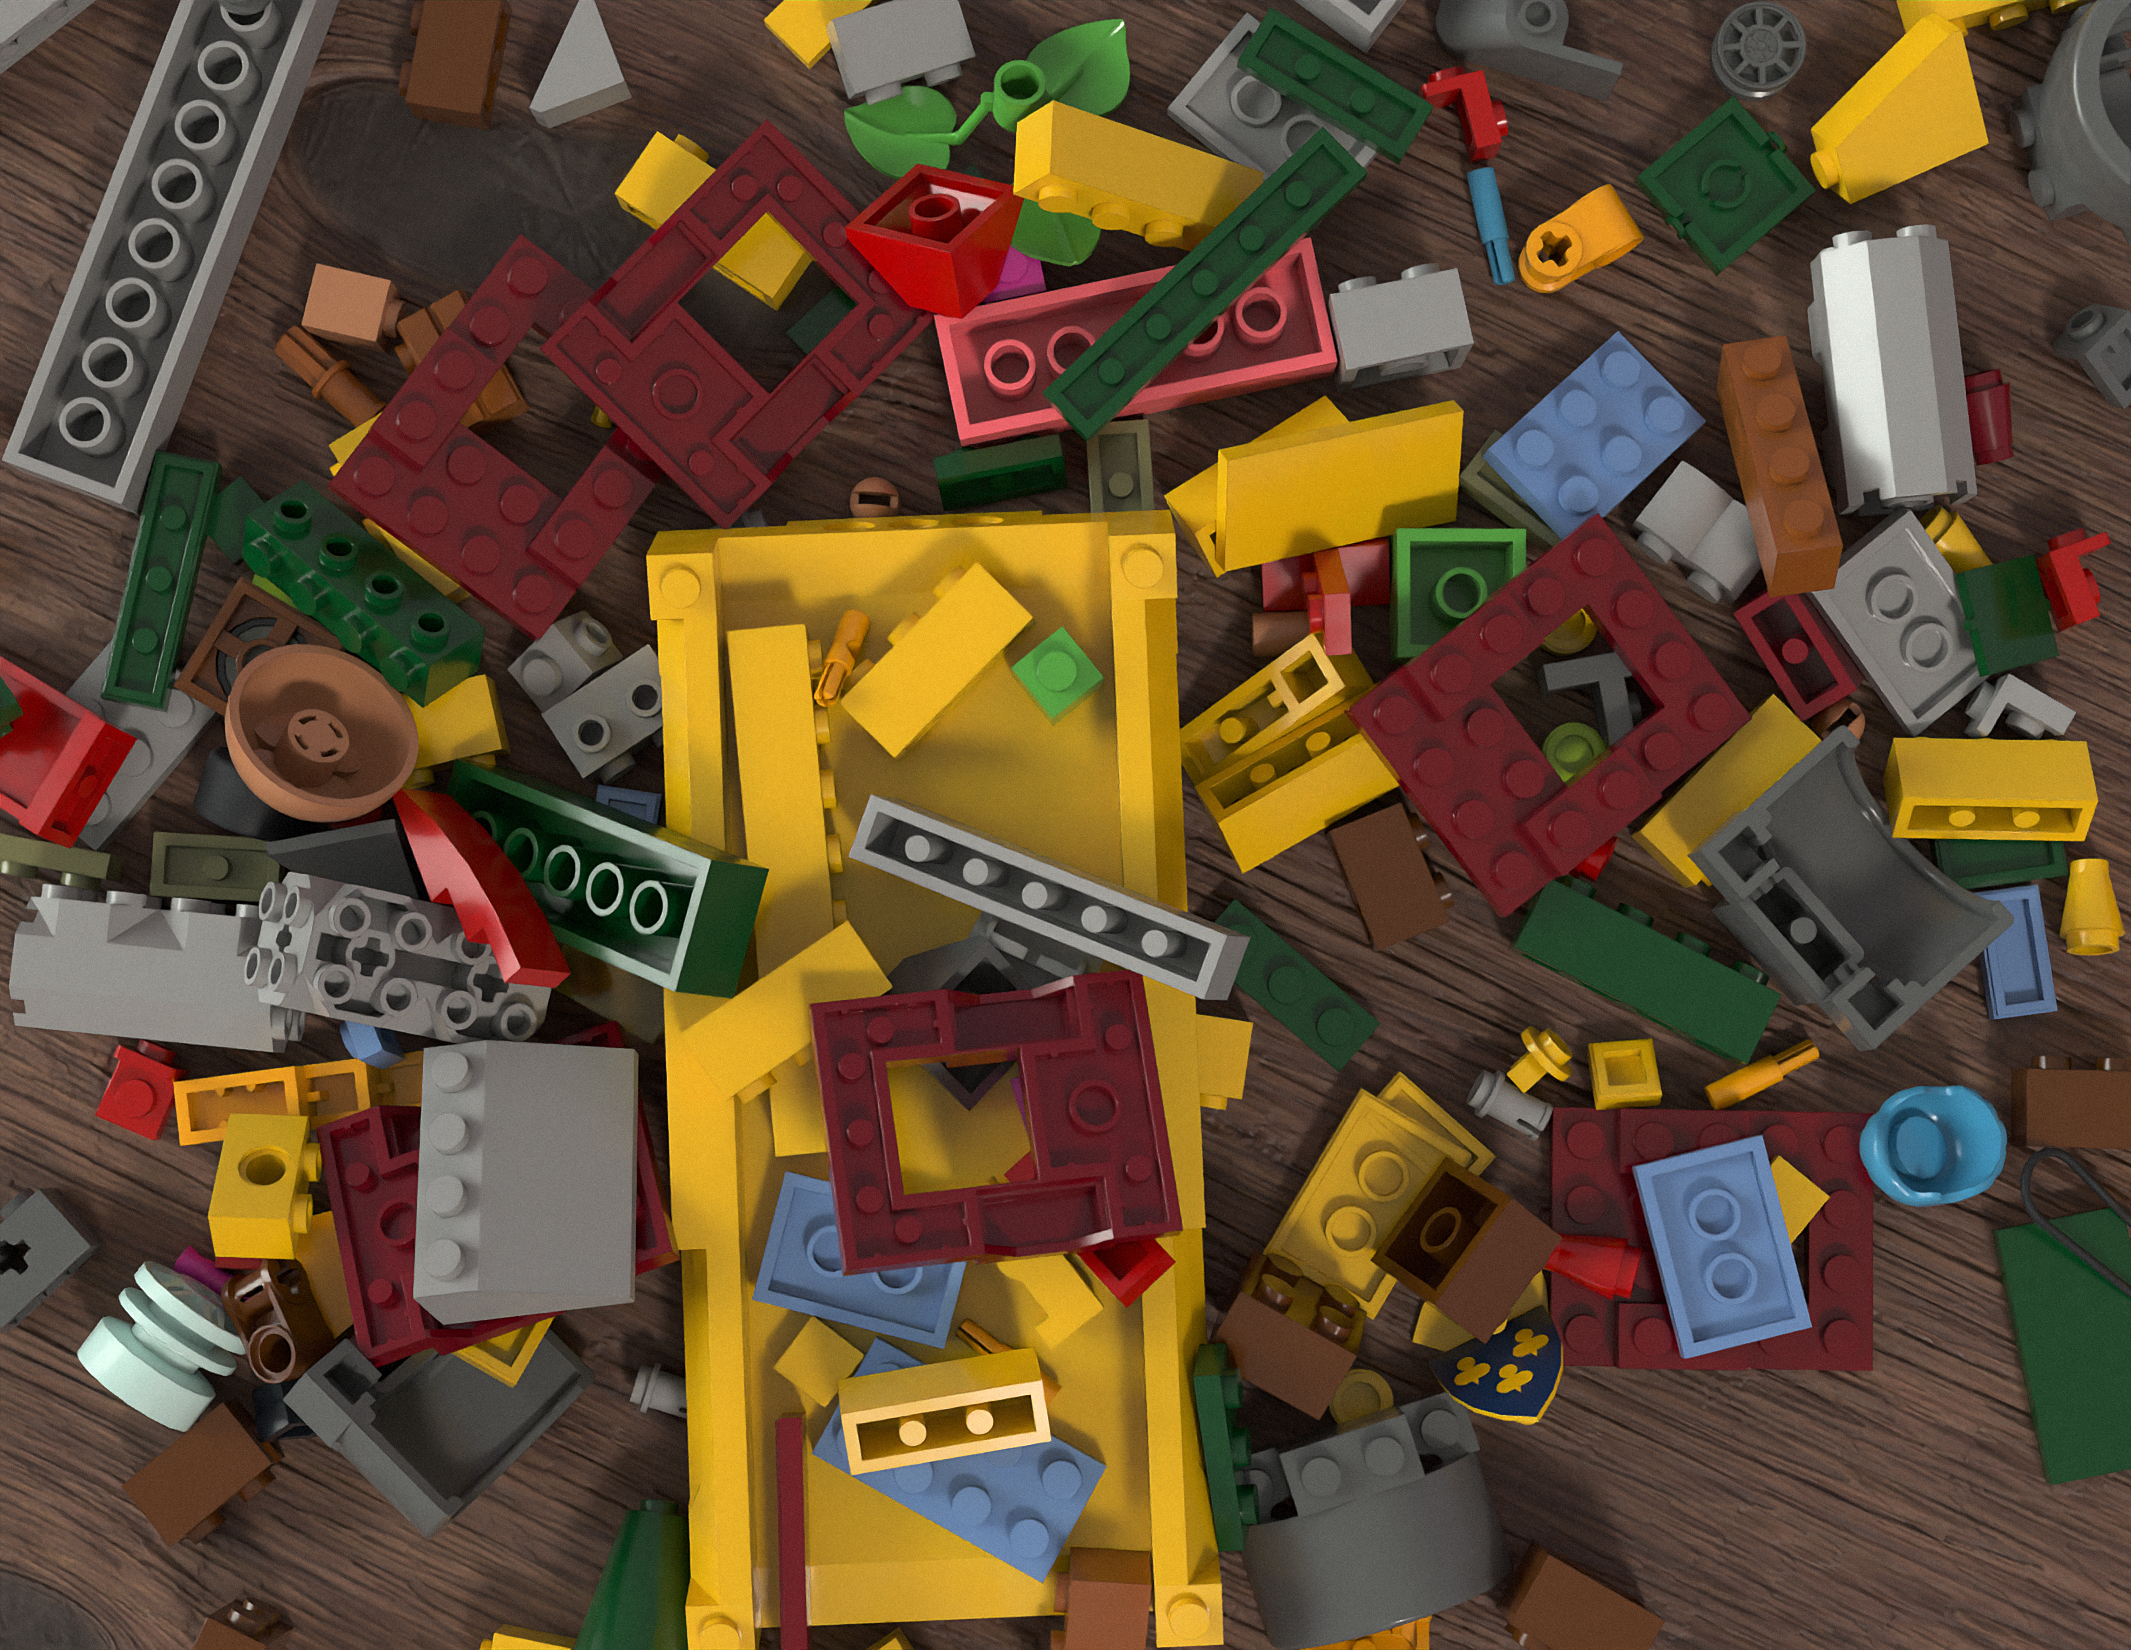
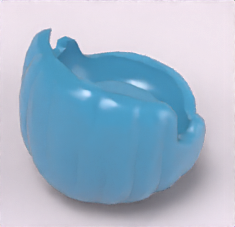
[1859,1085,2007,1207]

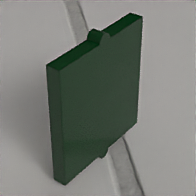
[1954,554,2059,677]

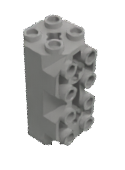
[1807,224,1977,517]
[244,872,551,1044]
[9,884,306,1053]

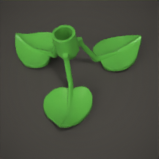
[844,19,1130,266]

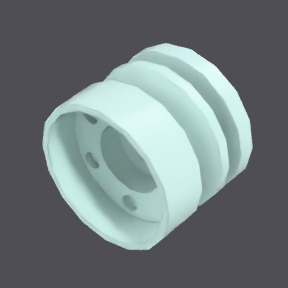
[77,1261,246,1432]

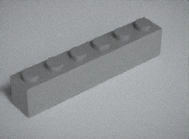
[848,794,1250,1000]

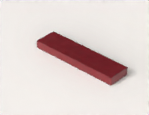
[775,1412,812,1650]

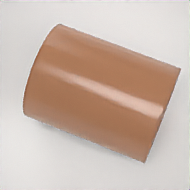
[1251,611,1310,657]

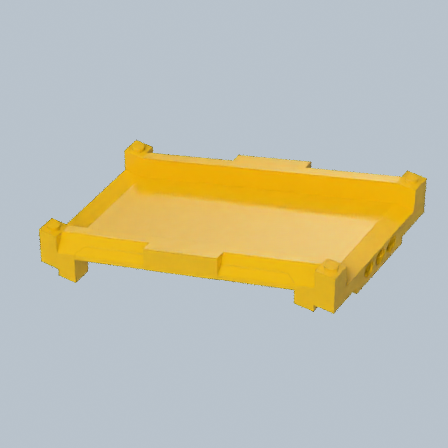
[646,510,1224,1650]

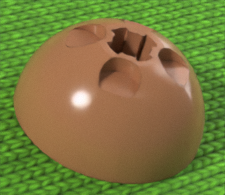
[225,644,418,822]

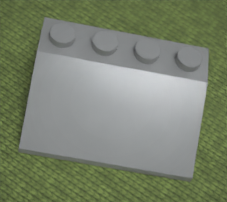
[413,1040,639,1325]

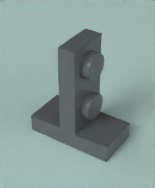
[1536,652,1642,750]

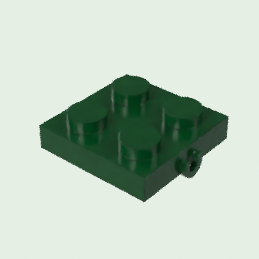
[1634,96,1816,277]

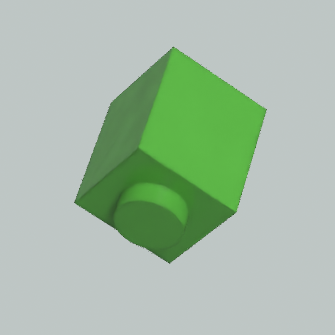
[1011,626,1104,726]

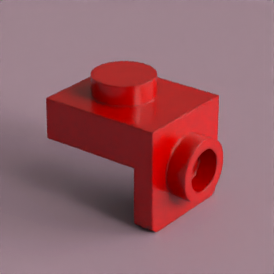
[1418,67,1508,164]

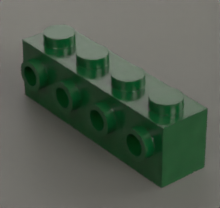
[242,480,485,708]
[1508,875,1782,1064]

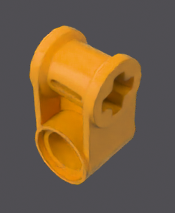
[1517,184,1644,293]

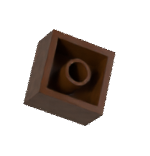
[1370,1157,1562,1344]
[1208,1249,1367,1420]
[1496,1539,1665,1650]

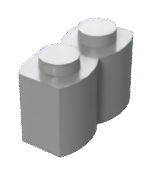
[1630,461,1762,604]

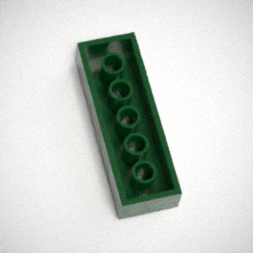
[422,758,769,999]

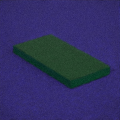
[1992,1206,2131,1485]

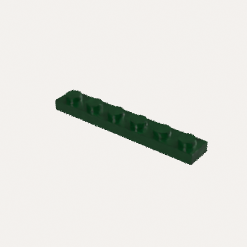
[1042,127,1368,443]

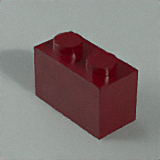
[1733,588,1865,722]

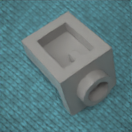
[1964,674,2076,740]

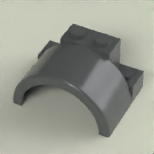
[2009,0,2131,245]
[1687,725,2014,1052]
[283,1328,596,1539]
[1240,1388,1514,1650]

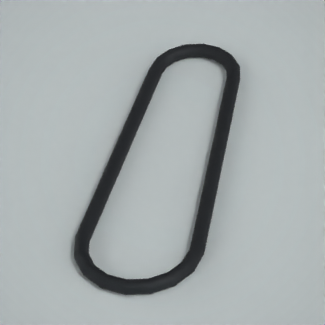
[2020,1147,2131,1298]

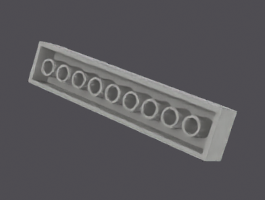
[2,0,339,516]

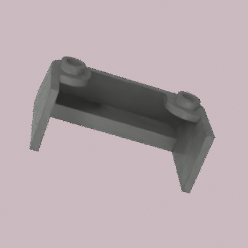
[1434,0,1624,101]

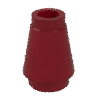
[1964,368,2014,466]

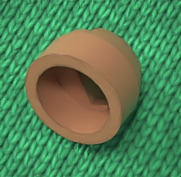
[849,477,901,518]
[1811,698,1866,740]

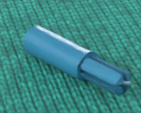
[1466,167,1515,285]

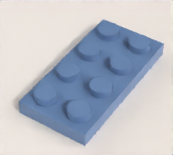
[811,1336,1107,1583]

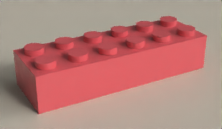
[934,237,1338,449]

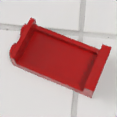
[0,655,138,849]

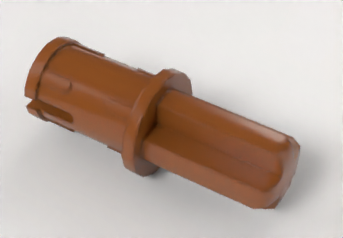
[274,325,388,428]

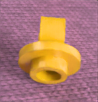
[1506,1026,1573,1093]

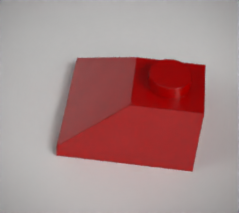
[845,163,1024,319]

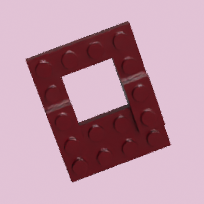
[539,119,938,530]
[327,234,664,643]
[1344,513,1752,917]
[807,969,1183,1276]
[316,1019,681,1368]
[1548,1107,1874,1371]

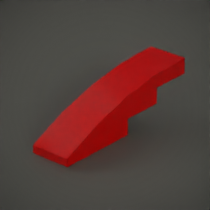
[392,788,571,988]

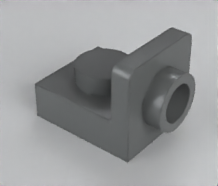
[2052,303,2131,409]

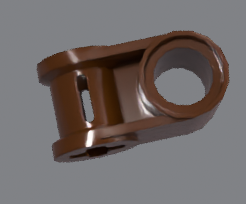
[221,1258,335,1384]

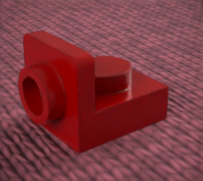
[2036,528,2111,632]
[95,1039,190,1141]

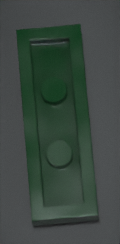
[1237,7,1434,165]
[1214,899,1381,1072]
[1193,1343,1260,1552]

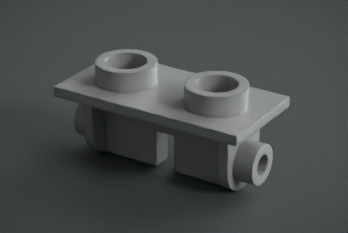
[969,911,1104,989]

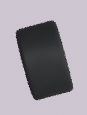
[193,747,311,842]

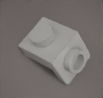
[507,610,623,713]

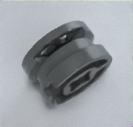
[1709,1,1806,101]

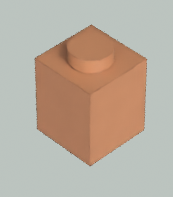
[301,263,407,354]

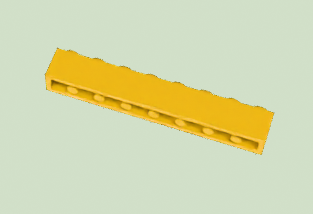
[726,624,848,1157]

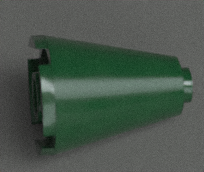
[573,1499,691,1650]

